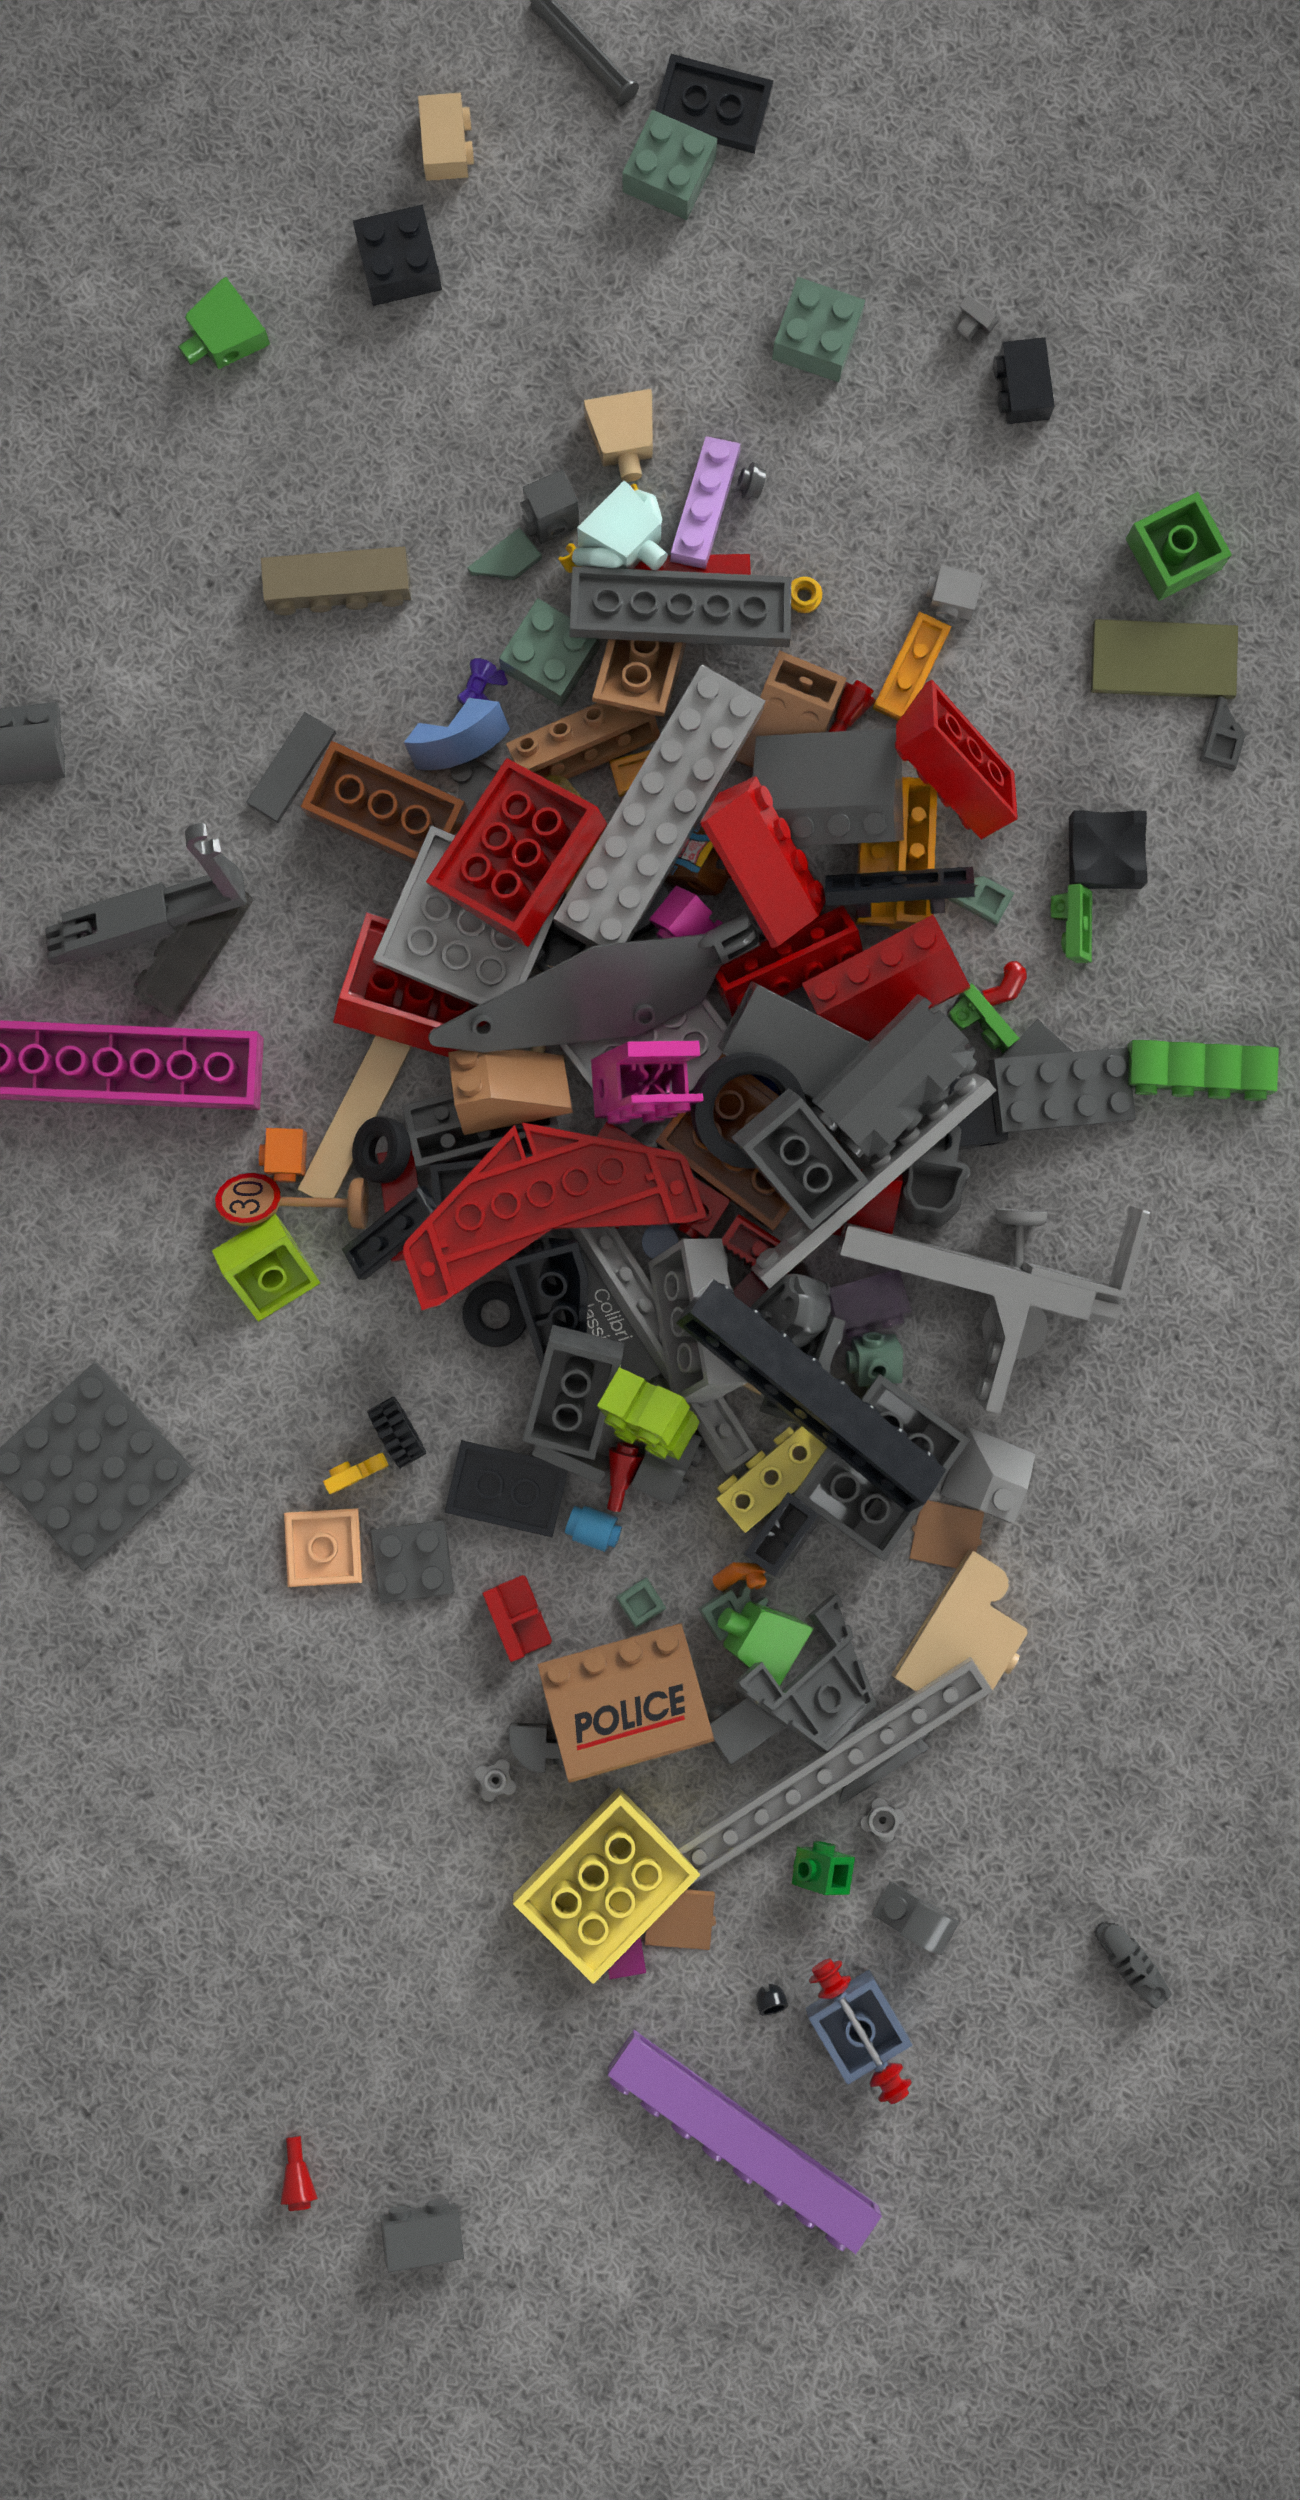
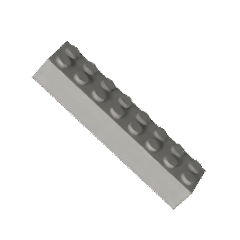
[553,664,765,947]

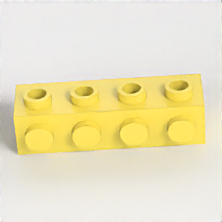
[715,1426,827,1533]

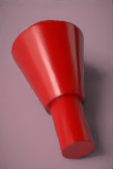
[829,680,876,732]
[607,1442,644,1512]
[280,2136,318,2211]

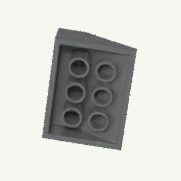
[753,728,904,846]
[793,1374,971,1562]

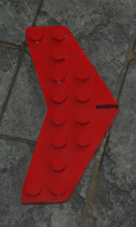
[403,1122,707,1311]

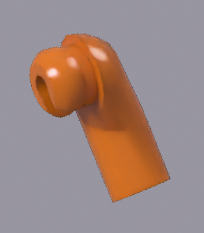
[712,1562,767,1591]

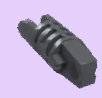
[1094,1922,1172,2009]

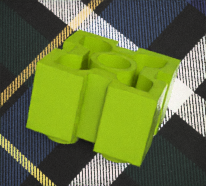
[597,1367,700,1461]

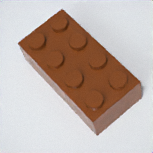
[301,741,468,865]

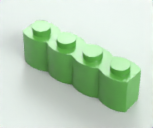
[1127,1040,1279,1101]

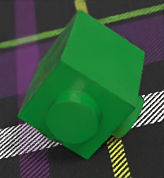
[791,1841,855,1895]

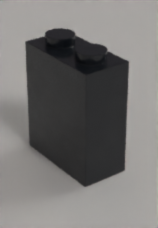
[744,1492,822,1579]

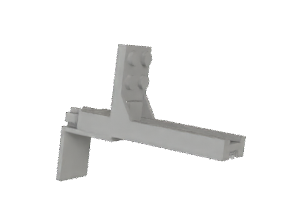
[836,1206,1150,1414]

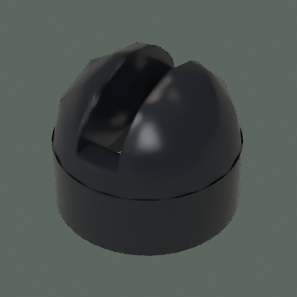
[756,1984,788,2016]

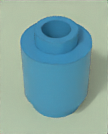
[565,1506,622,1552]

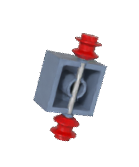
[805,1958,913,2104]

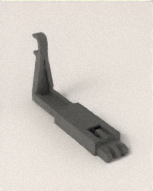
[45,823,247,965]

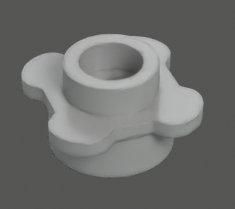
[475,1759,517,1802]
[860,1798,905,1843]

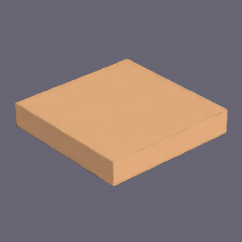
[284,1508,363,1587]

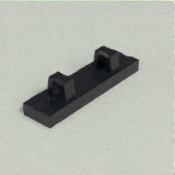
[825,866,975,918]

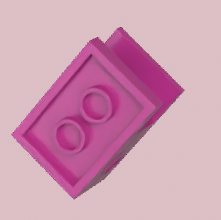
[591,1041,703,1124]

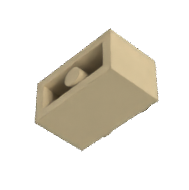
[418,93,474,181]

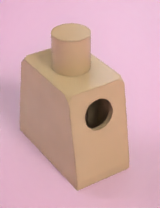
[584,389,653,482]

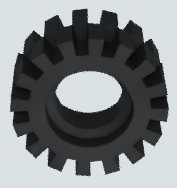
[367,1396,426,1469]

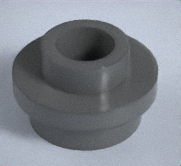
[737,462,766,500]

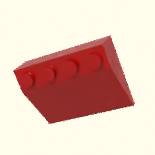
[426,758,608,948]
[333,912,487,1057]

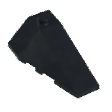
[506,1237,588,1367]

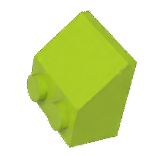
[212,1213,320,1322]

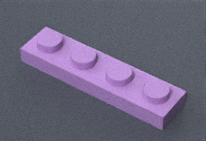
[670,436,740,569]

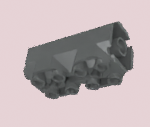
[811,994,977,1158]

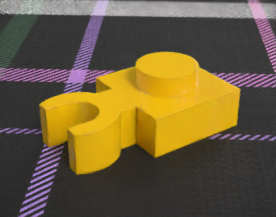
[323,1453,389,1494]

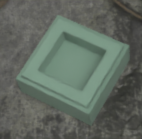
[616,1577,667,1629]

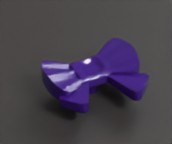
[457,658,508,705]

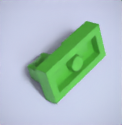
[1051,884,1092,963]
[947,983,1020,1053]

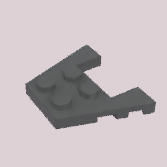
[732,1594,877,1752]

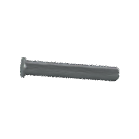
[530,0,639,107]

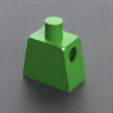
[178,277,270,369]
[718,1601,813,1686]

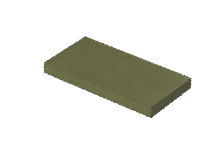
[1091,619,1238,699]

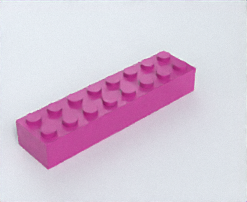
[0,1020,264,1110]

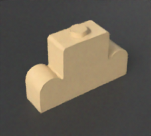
[891,1549,1027,1691]

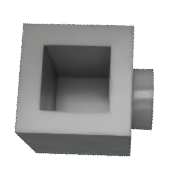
[925,565,983,621]

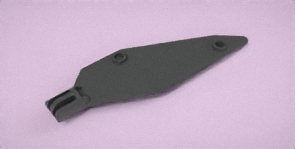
[428,913,761,1052]

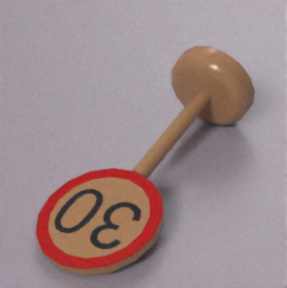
[215,1173,369,1229]

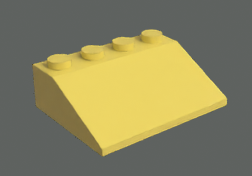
[513,1787,700,1984]

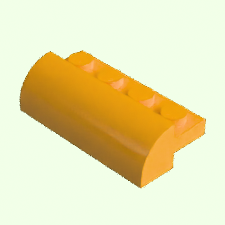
[855,777,937,930]

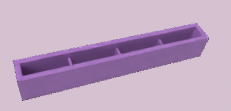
[608,2030,882,2254]

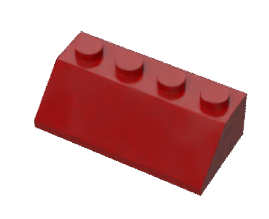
[895,679,1018,840]
[700,776,826,949]
[802,914,971,1041]

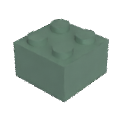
[622,110,717,220]
[772,277,866,382]
[499,598,600,707]

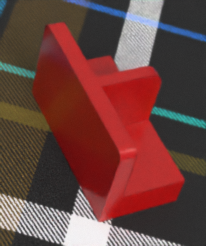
[482,1575,552,1663]

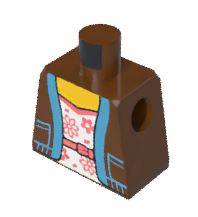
[665,821,732,896]

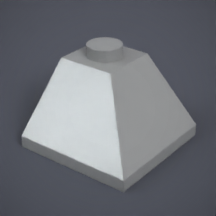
[940,1426,1036,1524]

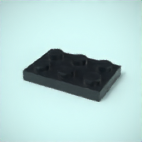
[655,54,774,154]
[444,1440,568,1538]

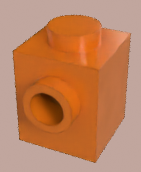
[259,1128,307,1183]

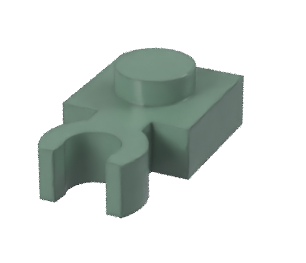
[698,1582,768,1641]

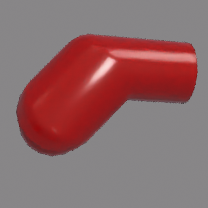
[981,961,1027,1006]

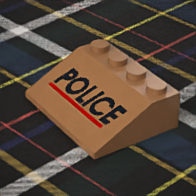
[538,1623,715,1783]

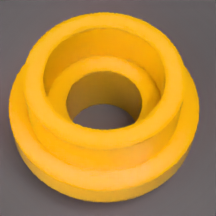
[791,577,822,613]

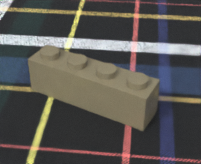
[261,546,411,615]

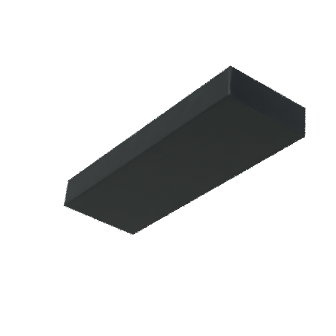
[342,1186,437,1280]

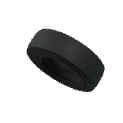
[352,1117,411,1183]
[462,1281,527,1347]

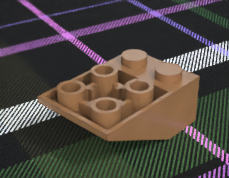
[736,650,847,768]

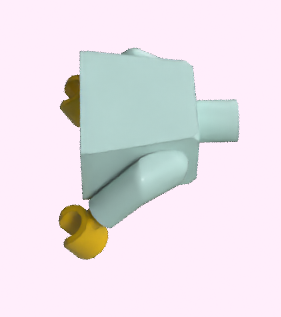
[558,481,668,573]

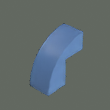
[404,698,510,771]

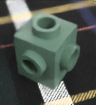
[845,1332,903,1388]

